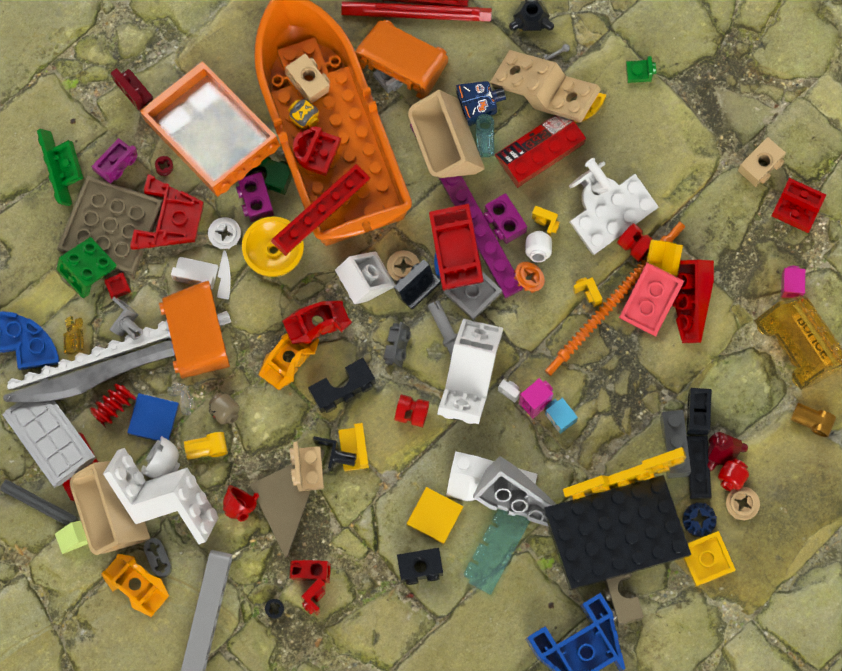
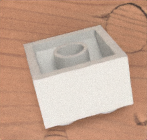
[335,251,395,304]

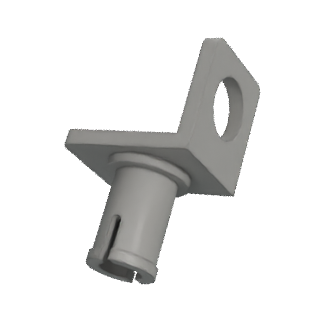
[110,297,143,340]

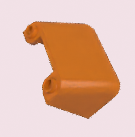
[355,20,448,100]
[159,281,230,379]

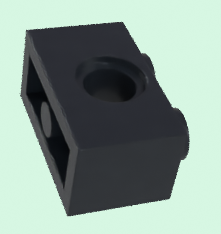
[397,548,443,585]

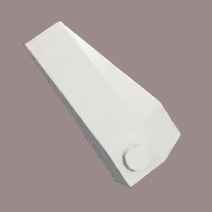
[446,451,537,501]

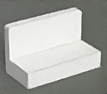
[171,257,219,289]

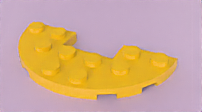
[563,447,686,500]

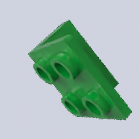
[56,237,117,298]

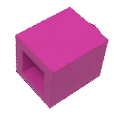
[781,266,805,298]

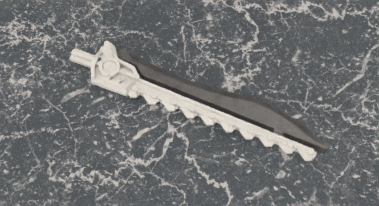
[3,311,231,402]

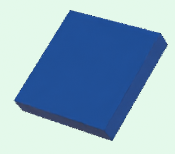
[127,393,179,441]

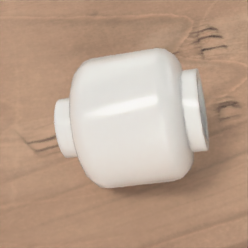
[525,231,552,262]

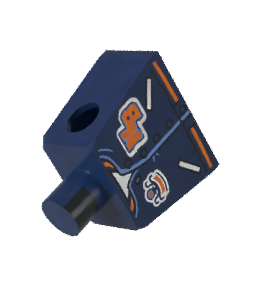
[456,81,506,126]

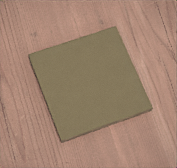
[57,175,163,276]

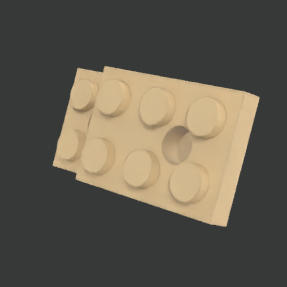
[490,50,601,122]

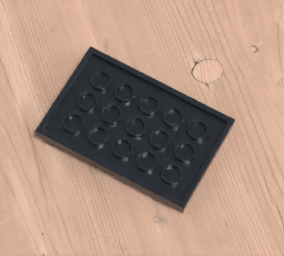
[543,475,691,590]

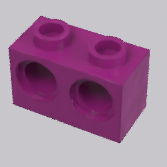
[236,172,274,222]
[483,193,527,244]

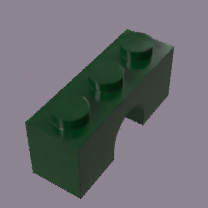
[226,148,292,195]

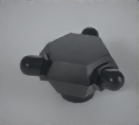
[509,0,554,31]

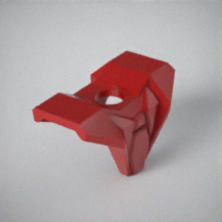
[282,301,352,344]

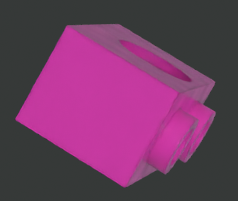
[519,378,553,419]

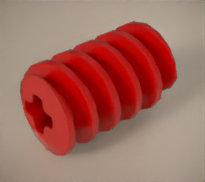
[90,383,136,429]

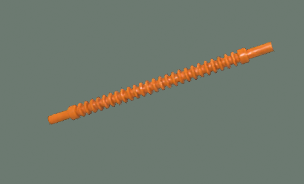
[544,222,685,376]

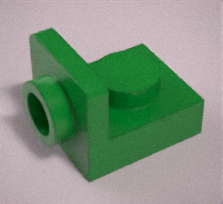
[626,56,656,83]

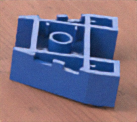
[525,593,626,671]

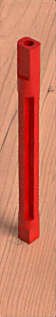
[341,1,492,22]

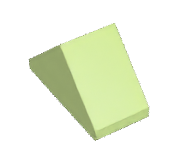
[55,521,88,554]

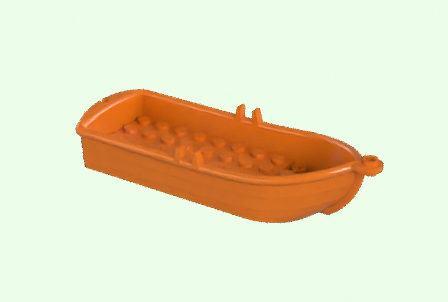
[254,0,412,246]

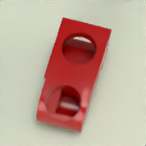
[289,560,331,583]

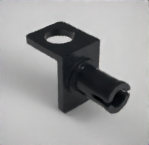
[313,436,357,472]

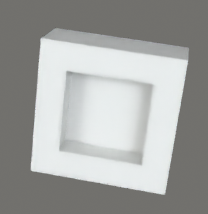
[498,379,520,403]

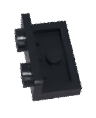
[394,259,441,309]

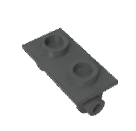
[383,322,411,368]

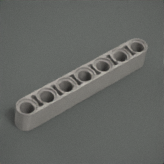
[181,550,232,671]

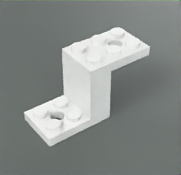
[437,319,503,424]
[103,448,219,544]

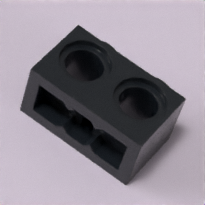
[686,388,712,436]

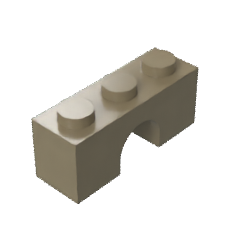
[603,573,644,627]

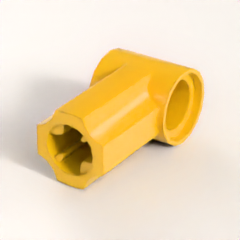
[184,432,228,460]

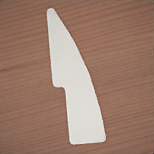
[217,250,231,299]

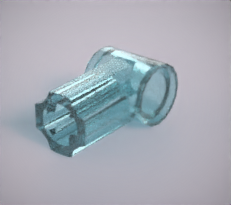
[476,114,495,158]

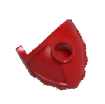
[223,485,259,522]

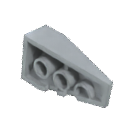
[473,456,556,527]

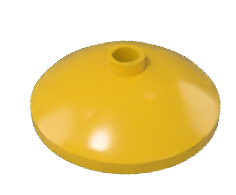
[242,216,304,277]

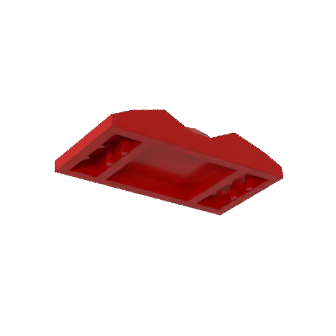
[429,203,484,291]

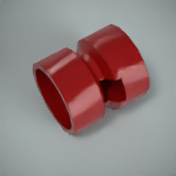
[617,223,654,262]
[394,394,430,428]

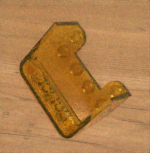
[754,295,842,390]

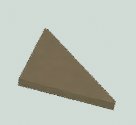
[250,449,325,558]

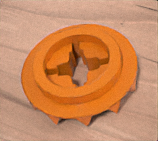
[514,262,545,293]

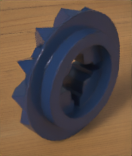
[683,502,717,537]

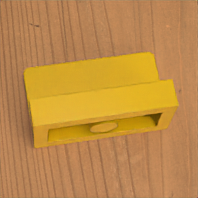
[647,240,683,277]
[338,423,369,471]

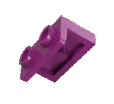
[91,138,138,184]

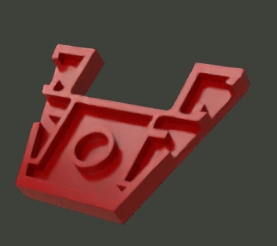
[130,174,204,250]

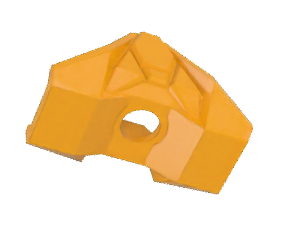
[258,333,319,390]
[101,554,169,617]

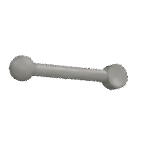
[544,44,570,60]

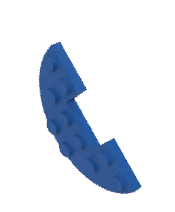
[0,311,60,370]

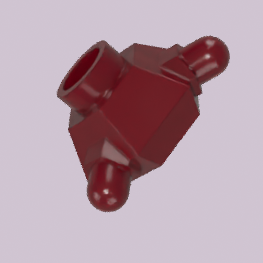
[707,432,748,471]

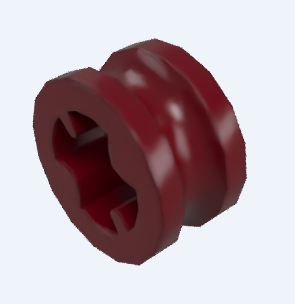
[155,156,173,176]

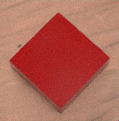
[104,272,131,299]

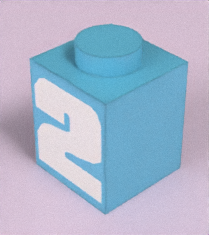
[545,398,578,434]

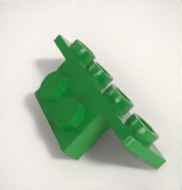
[37,128,83,206]

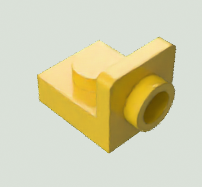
[532,206,560,237]
[573,277,603,308]

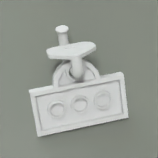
[569,158,658,255]

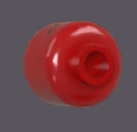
[718,459,749,491]

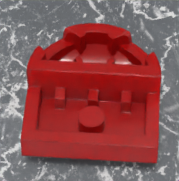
[293,127,341,176]

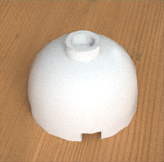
[141,436,180,479]

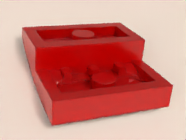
[771,178,827,233]

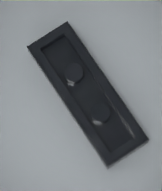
[687,436,712,500]

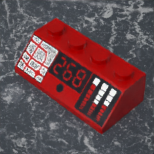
[494,115,586,188]

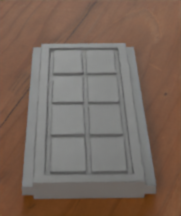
[2,400,96,488]

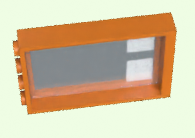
[140,61,280,197]

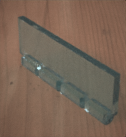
[463,509,530,595]

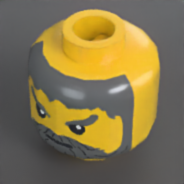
[288,99,319,130]

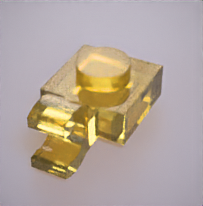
[63,316,84,355]

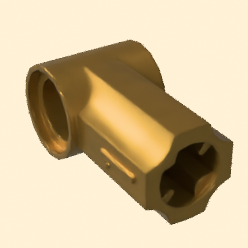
[790,403,836,437]

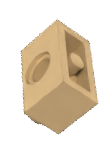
[285,54,330,103]
[738,137,786,187]

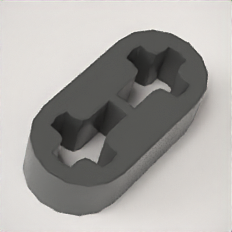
[144,538,172,578]

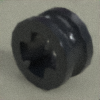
[265,599,284,619]

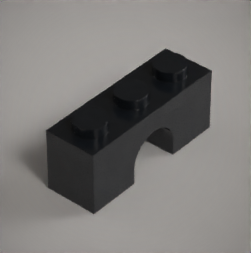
[308,358,376,413]

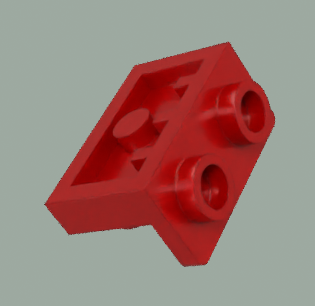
[301,578,326,615]

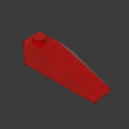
[672,259,714,343]

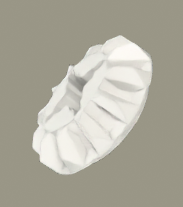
[208,217,241,249]

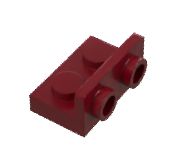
[111,68,153,111]

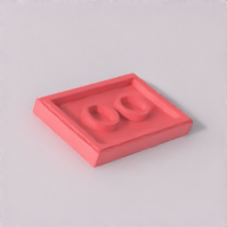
[619,262,684,337]

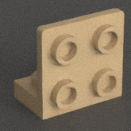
[290,442,324,491]

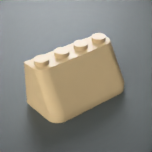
[408,90,485,178]
[70,461,150,555]

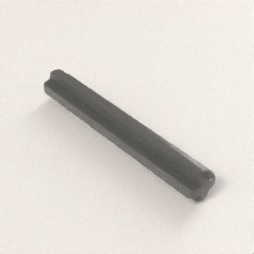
[0,480,77,526]

